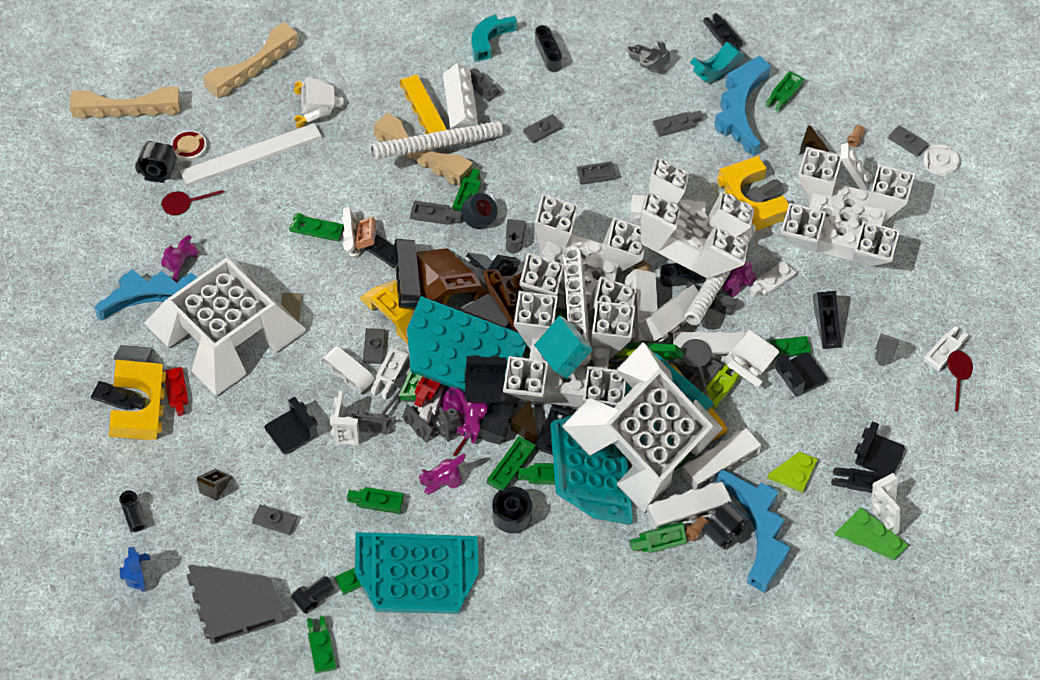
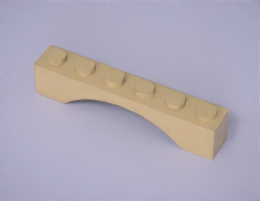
[203,22,298,99]
[70,86,181,119]
[373,112,473,186]

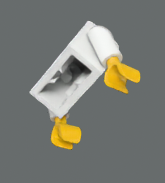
[293,77,343,128]

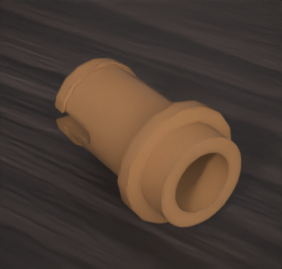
[847,125,865,147]
[685,516,709,541]

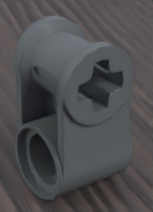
[506,219,526,254]

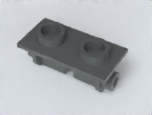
[470,68,501,102]
[402,404,439,443]
[437,407,459,442]
[352,411,392,435]

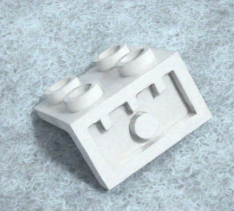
[725,329,779,387]
[330,391,360,445]
[871,473,900,535]

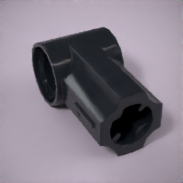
[119,490,147,533]
[291,575,335,614]

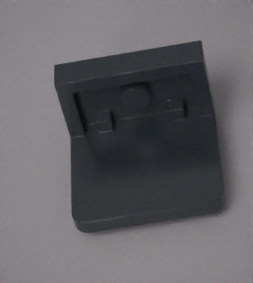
[466,252,521,276]
[775,352,828,397]
[465,355,506,404]
[264,396,318,454]
[854,421,905,475]

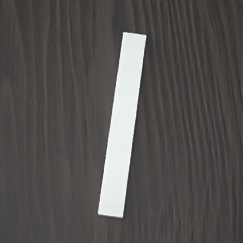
[180,123,322,187]

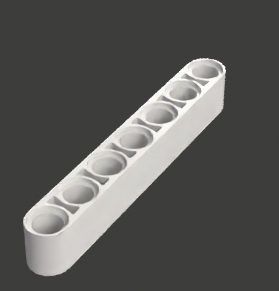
[563,246,591,365]

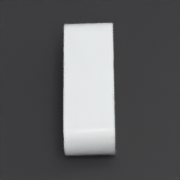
[321,346,375,394]

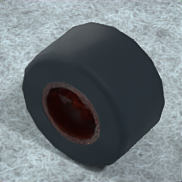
[461,193,498,229]

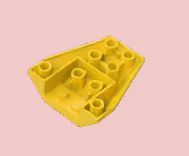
[360,279,453,344]

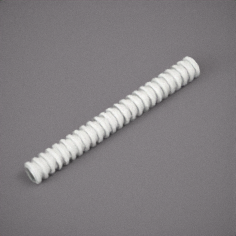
[370,121,503,160]
[684,223,756,325]

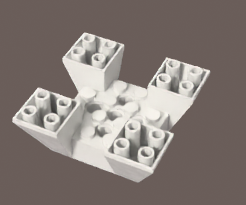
[780,147,915,266]
[641,157,754,278]
[519,194,645,319]
[145,258,306,396]
[503,291,635,408]
[562,343,723,513]

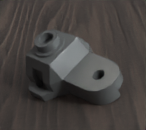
[627,41,670,73]

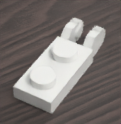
[342,207,360,259]
[923,326,969,371]
[371,348,409,399]

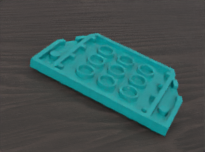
[406,296,527,392]
[550,415,633,525]
[355,532,479,614]

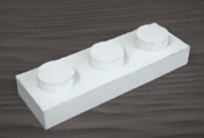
[841,143,870,190]

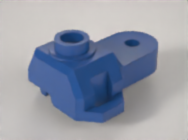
[120,547,151,592]

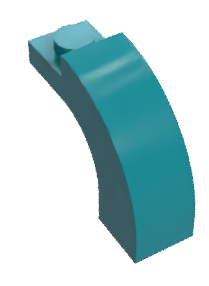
[471,14,517,62]
[689,41,745,83]

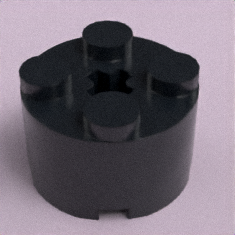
[135,141,177,183]
[492,486,533,533]
[702,501,749,550]

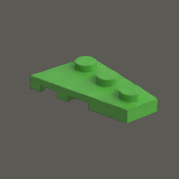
[834,507,908,560]

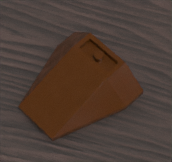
[416,248,490,304]
[483,270,525,333]

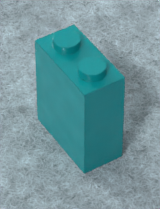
[534,316,593,379]

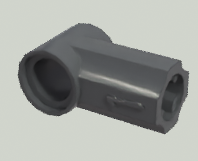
[745,179,784,202]
[875,333,900,366]

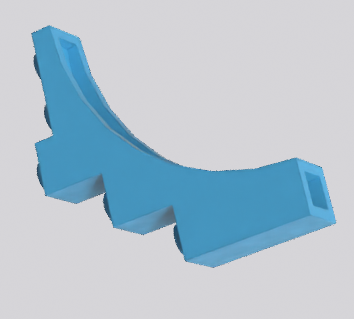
[714,56,771,156]
[94,269,198,321]
[716,469,790,593]

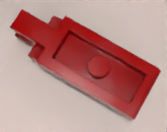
[163,367,189,416]
[414,376,442,408]

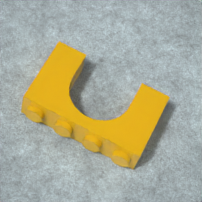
[717,156,789,231]
[108,360,166,440]

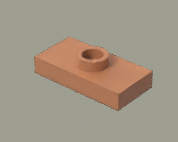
[355,217,376,250]

